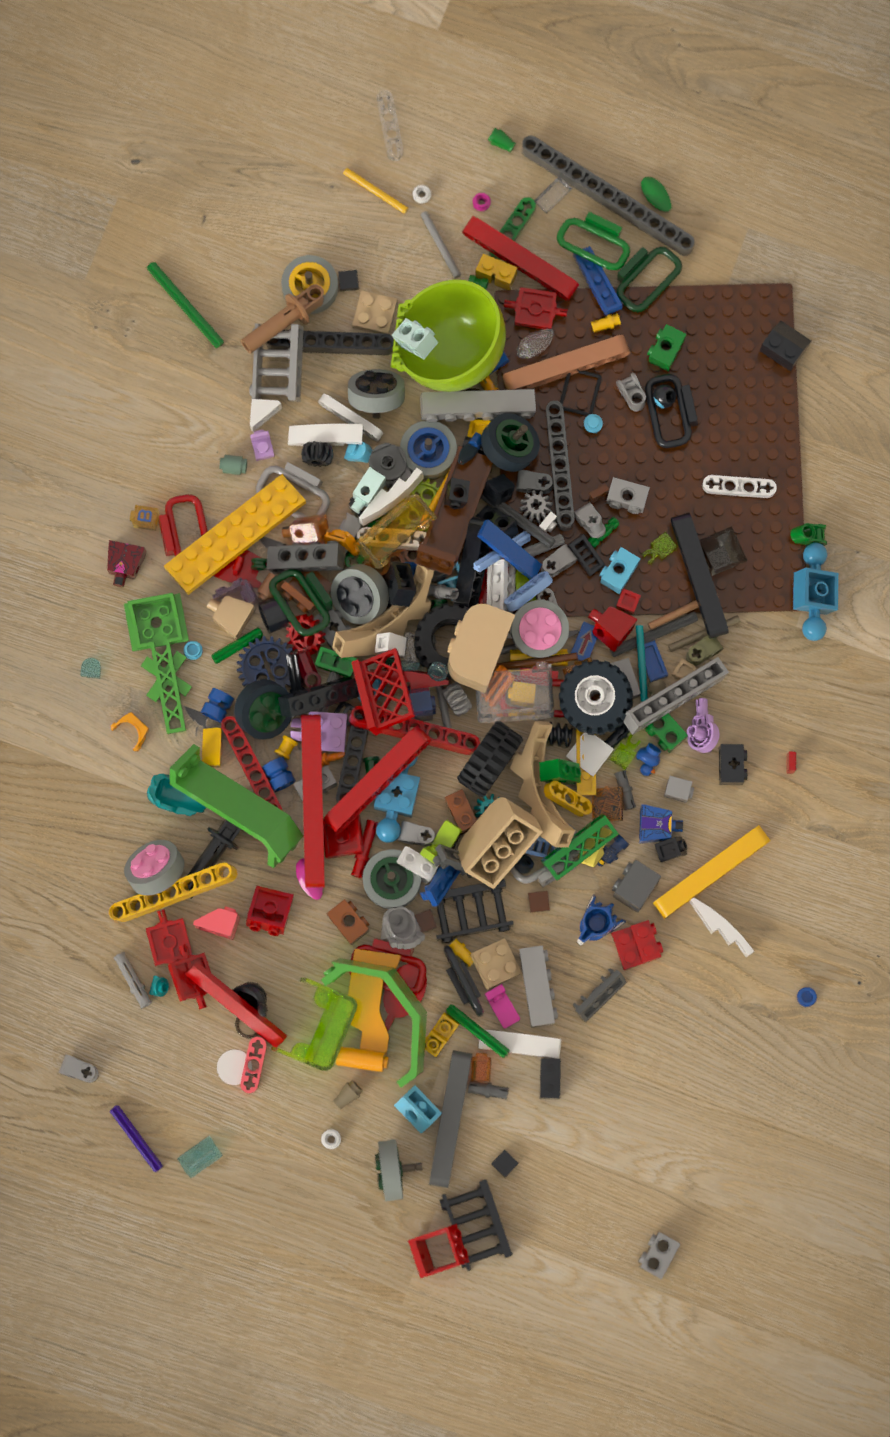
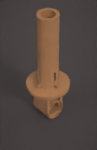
[240,284,324,354]

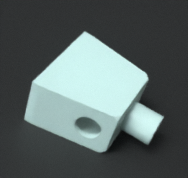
[350,467,386,513]

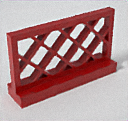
[351,648,415,736]

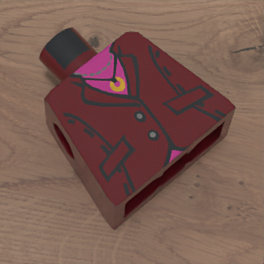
[107,540,147,587]

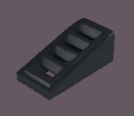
[567,534,605,576]

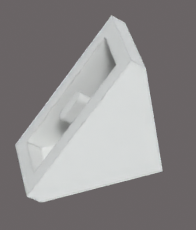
[250,399,282,432]

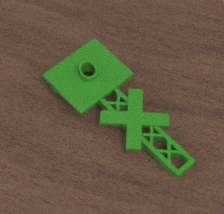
[124,593,192,734]

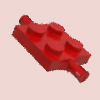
[504,287,568,330]
[145,909,193,966]
[168,944,211,1010]

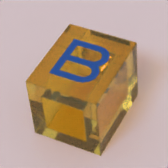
[130,505,160,531]

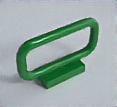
[556,212,630,271]

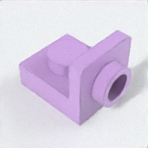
[250,430,275,461]

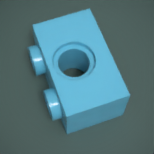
[599,547,640,594]
[394,1085,442,1134]

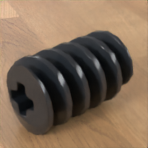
[535,720,573,748]

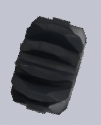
[301,441,334,467]

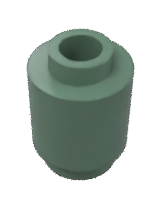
[219,454,247,475]

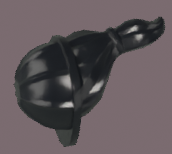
[233,982,268,1017]

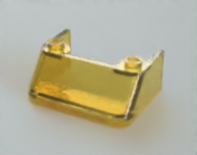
[352,494,438,569]

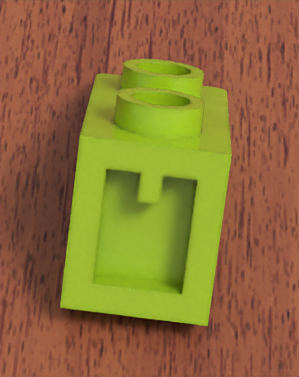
[420,820,462,864]

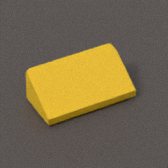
[202,728,222,767]

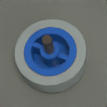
[400,421,457,480]

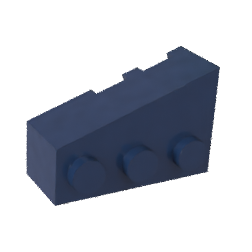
[407,686,436,721]

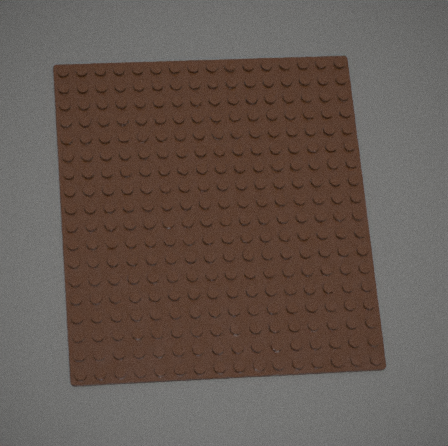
[495,283,806,617]

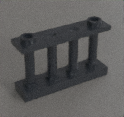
[429,879,514,943]
[439,1179,513,1271]

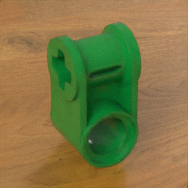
[790,523,827,546]

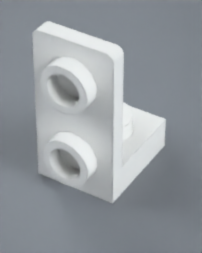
[397,846,439,884]

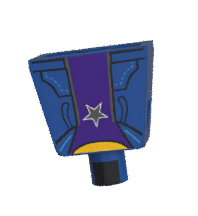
[639,804,683,844]

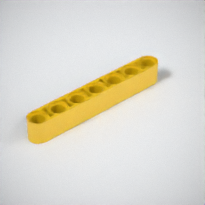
[653,825,771,919]
[109,863,238,922]

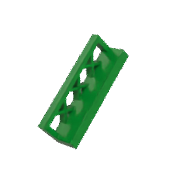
[540,814,619,881]

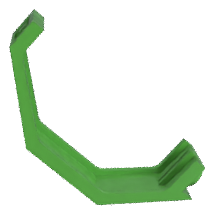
[321,958,427,1088]

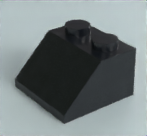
[760,321,812,371]

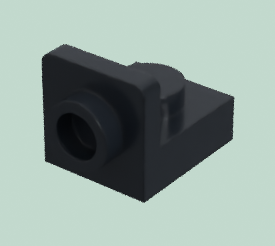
[655,837,688,863]

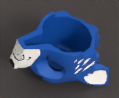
[577,894,626,946]

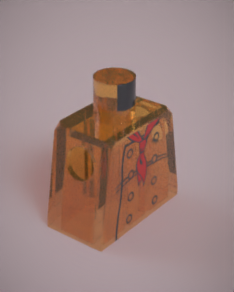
[282,514,330,543]

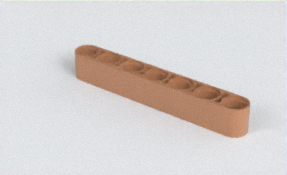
[502,335,630,390]

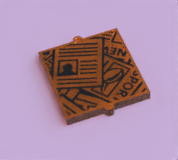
[592,786,623,822]

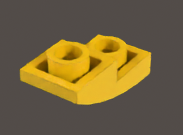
[425,1012,460,1057]

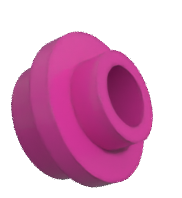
[472,193,491,211]

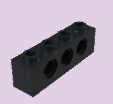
[278,677,359,717]

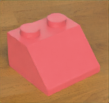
[193,906,240,940]

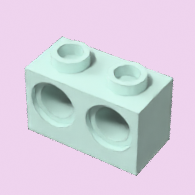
[392,318,438,359]

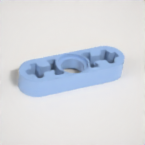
[504,571,553,611]

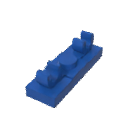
[420,865,460,906]

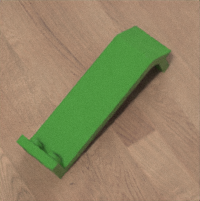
[170,744,304,868]

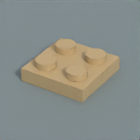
[352,290,397,334]
[470,938,522,990]

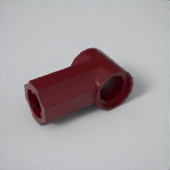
[297,650,322,688]

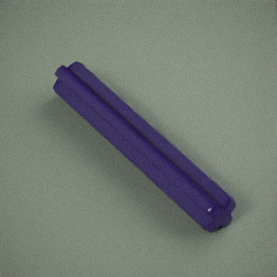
[110,1105,163,1172]

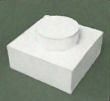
[539,512,557,533]

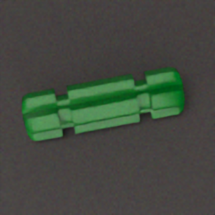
[588,517,620,548]

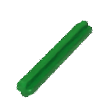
[446,1004,510,1058]

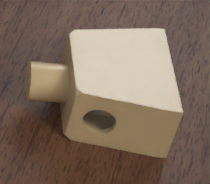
[207,595,256,640]

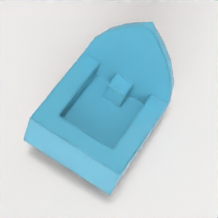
[344,442,373,463]

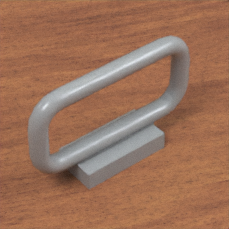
[256,462,330,525]
[510,823,581,887]

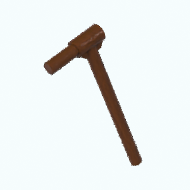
[482,652,578,694]

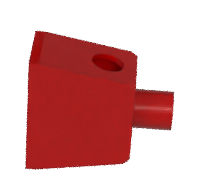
[588,606,638,652]

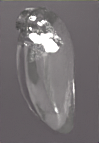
[517,329,554,359]

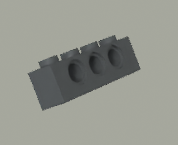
[267,541,345,573]

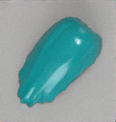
[147,774,207,816]

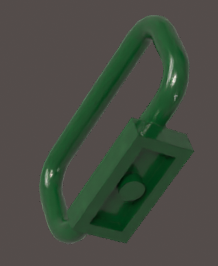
[616,246,682,312]
[269,569,333,636]

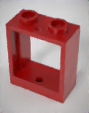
[408,1224,469,1279]

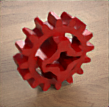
[286,614,326,655]

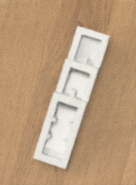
[288,424,363,446]
[359,468,424,526]
[690,898,754,957]
[478,1029,562,1059]

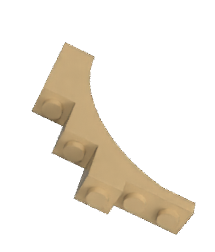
[332,564,434,658]
[510,721,575,847]

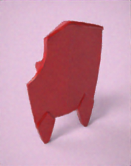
[214,550,267,589]

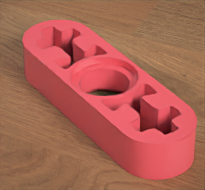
[240,1037,267,1094]

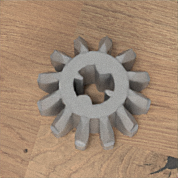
[520,490,552,523]
[442,682,472,716]

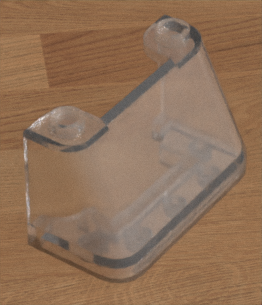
[476,661,555,723]

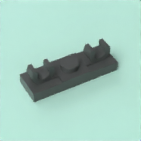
[433,844,473,878]
[573,968,627,1023]

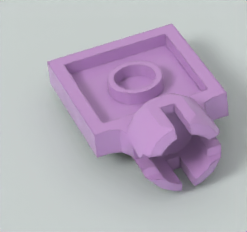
[290,711,348,752]

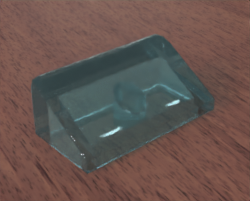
[177,1136,223,1178]

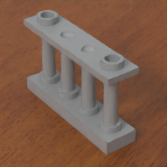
[250,323,304,402]

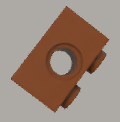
[445,789,477,835]
[326,899,370,946]

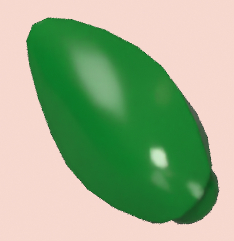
[641,177,672,212]

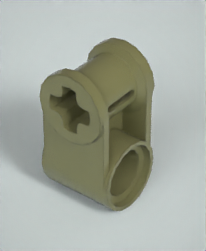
[686,635,724,666]

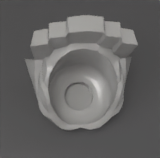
[381,906,425,949]

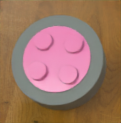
[511,600,569,658]
[124,840,185,895]

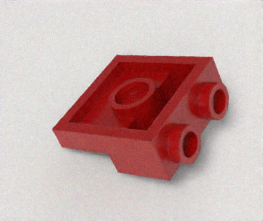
[246,885,294,936]
[611,920,663,970]

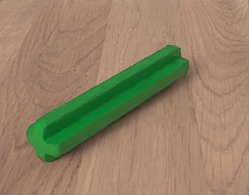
[211,627,263,664]

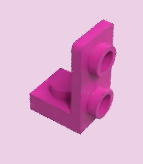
[484,984,520,1029]

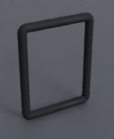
[560,369,602,416]

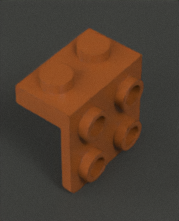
[281,571,332,615]

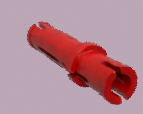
[351,820,378,878]

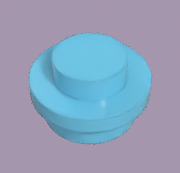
[584,414,603,433]
[183,641,203,660]

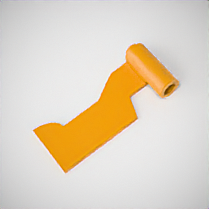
[336,949,401,1072]

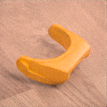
[323,529,359,556]
[110,712,149,752]

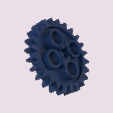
[237,636,293,689]

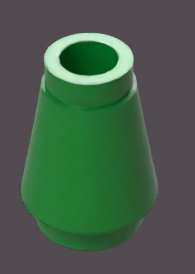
[488,127,516,152]

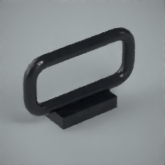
[645,374,699,448]
[444,945,484,1017]

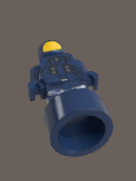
[597,834,630,867]

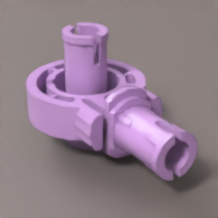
[687,698,719,753]

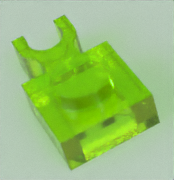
[642,532,677,565]
[609,734,641,770]

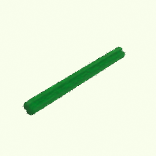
[147,262,224,348]

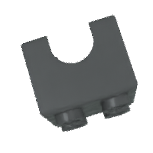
[612,860,661,913]

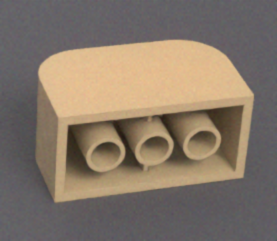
[447,604,515,693]
[458,797,543,889]

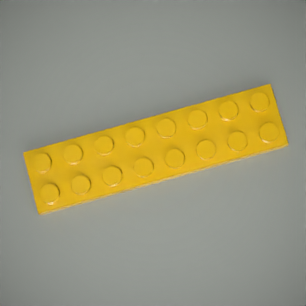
[164,474,306,595]

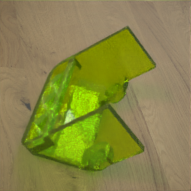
[271,978,357,1071]

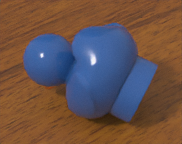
[636,743,661,776]

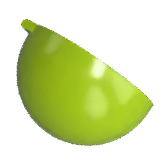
[391,280,506,392]

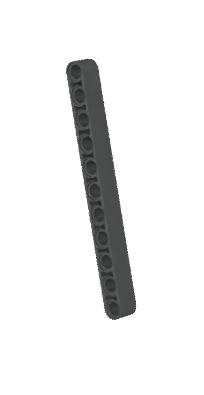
[522,136,695,256]

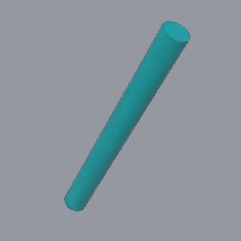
[636,625,648,702]

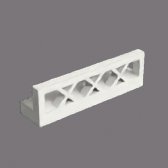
[487,559,516,638]

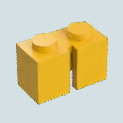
[475,254,517,290]

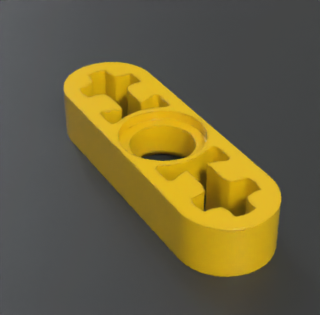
[544,781,592,817]

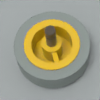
[281,255,338,314]

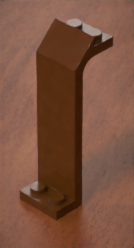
[415,446,494,576]

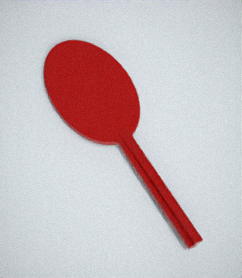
[383,963,427,1031]

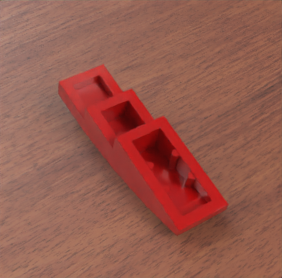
[369,668,449,689]

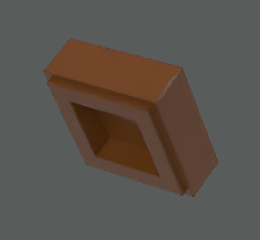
[589,484,609,504]
[528,891,550,913]
[415,909,437,933]

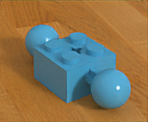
[793,543,839,641]
[374,756,420,843]

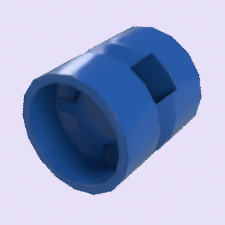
[200,688,235,723]
[262,757,296,792]

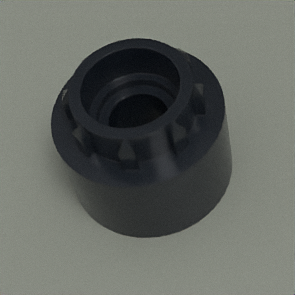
[258,597,290,634]

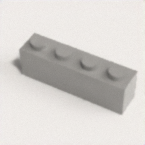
[519,945,558,1028]

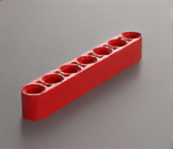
[462,216,579,301]
[349,706,480,755]
[221,716,283,811]
[323,726,432,834]

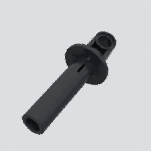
[187,819,241,899]

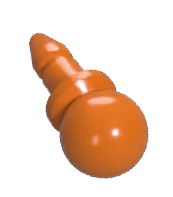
[322,752,345,767]

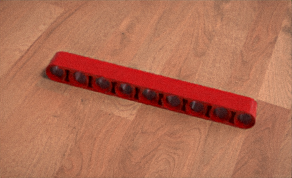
[301,714,325,888]

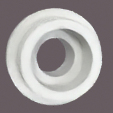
[413,185,431,204]
[321,1129,341,1149]

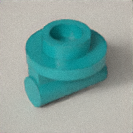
[149,976,169,997]

